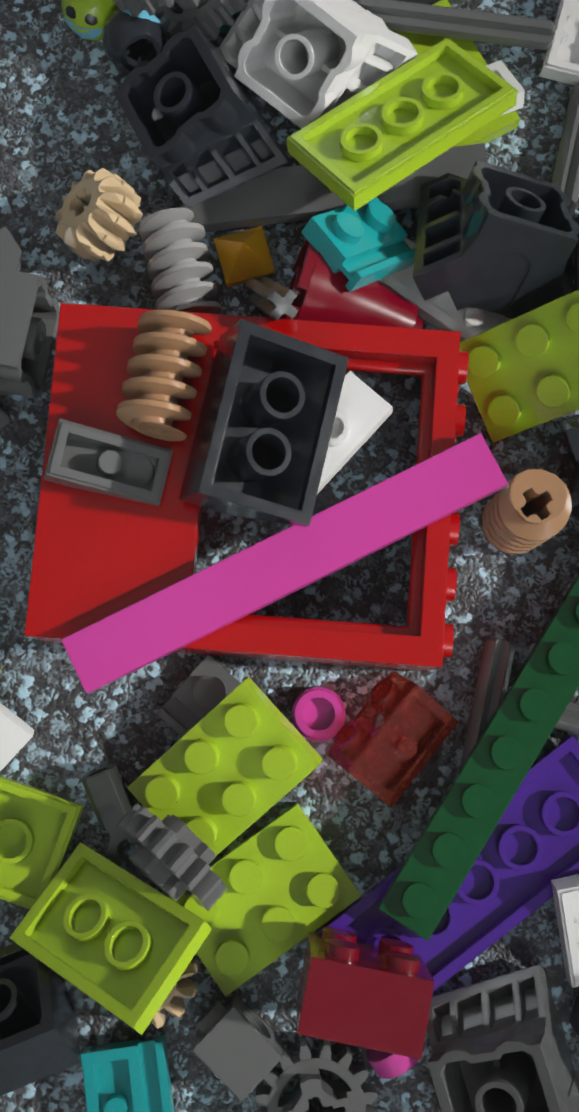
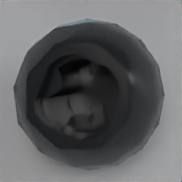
[103,8,166,73]

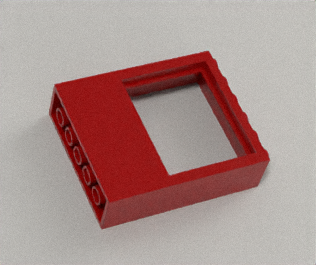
[24,303,469,671]

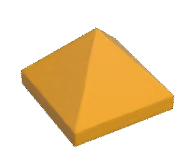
[213,226,276,288]

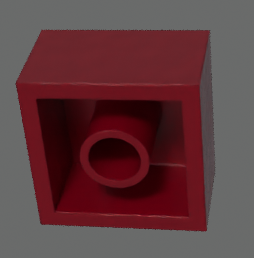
[296,927,434,1059]

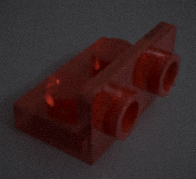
[327,671,459,808]

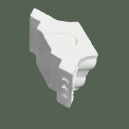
[219,0,418,129]

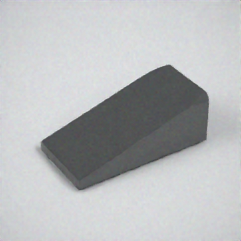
[43,419,173,506]

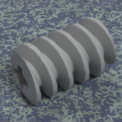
[139,207,222,314]

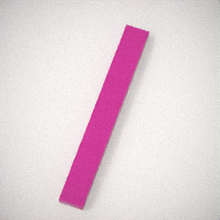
[61,433,508,694]

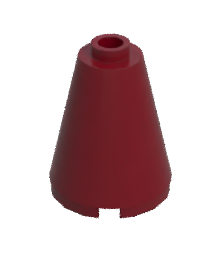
[279,239,423,329]

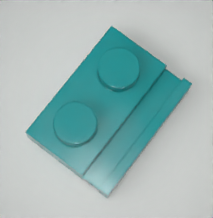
[301,197,415,292]
[81,1035,174,1112]

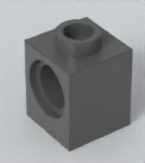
[192,993,283,1102]

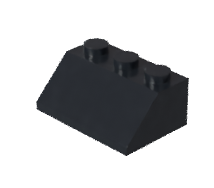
[179,319,349,527]
[0,943,81,1096]

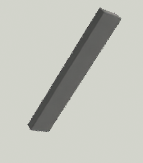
[182,143,487,232]

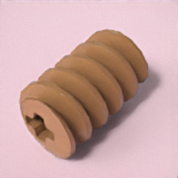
[116,310,212,441]
[481,469,572,554]

